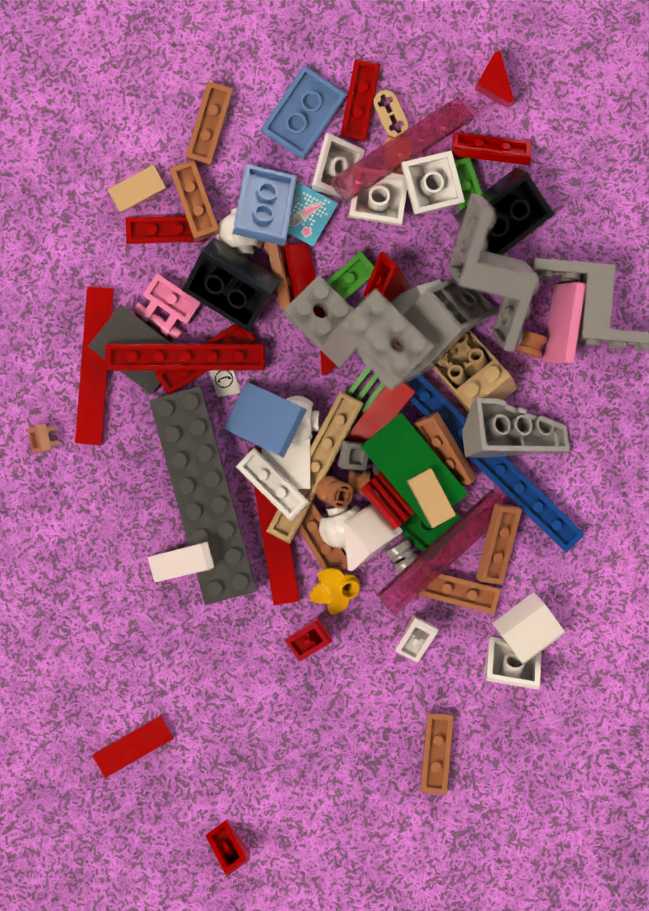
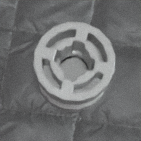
[385,539,421,574]

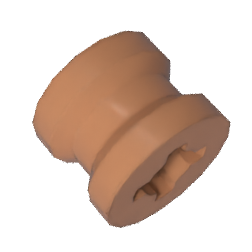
[516,330,547,359]
[348,469,370,497]

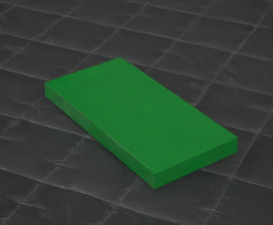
[360,413,468,528]

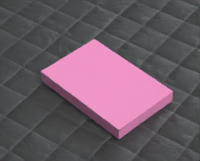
[542,282,586,364]

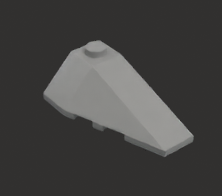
[462,398,570,458]

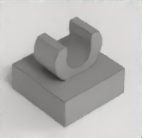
[338,441,368,471]

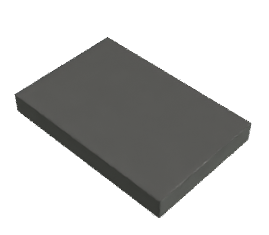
[88,304,171,394]

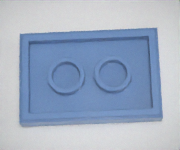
[260,65,347,161]
[232,164,297,246]
[224,381,307,458]

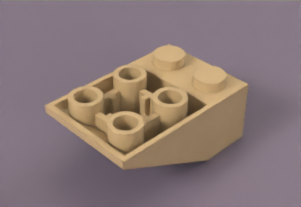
[432,330,517,413]

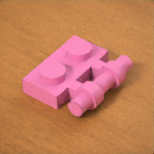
[133,274,202,340]

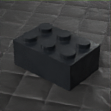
[454,168,555,255]
[182,238,281,332]

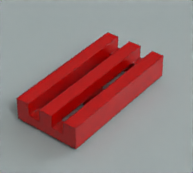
[360,471,414,530]

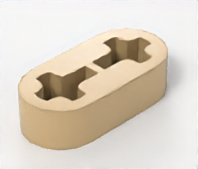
[373,90,408,139]

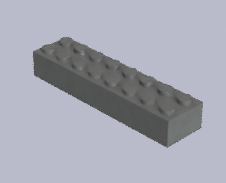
[149,386,257,605]

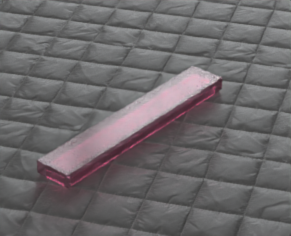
[330,97,473,204]
[376,490,506,616]

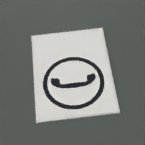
[209,371,241,397]

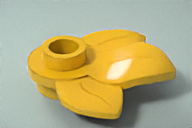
[309,568,360,615]

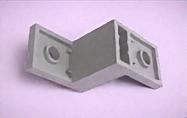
[448,193,539,352]
[529,258,649,352]
[282,276,434,385]
[355,278,498,391]

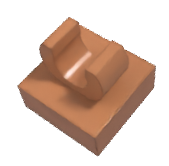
[27,424,60,454]

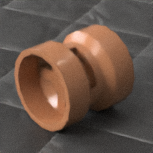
[316,476,353,509]

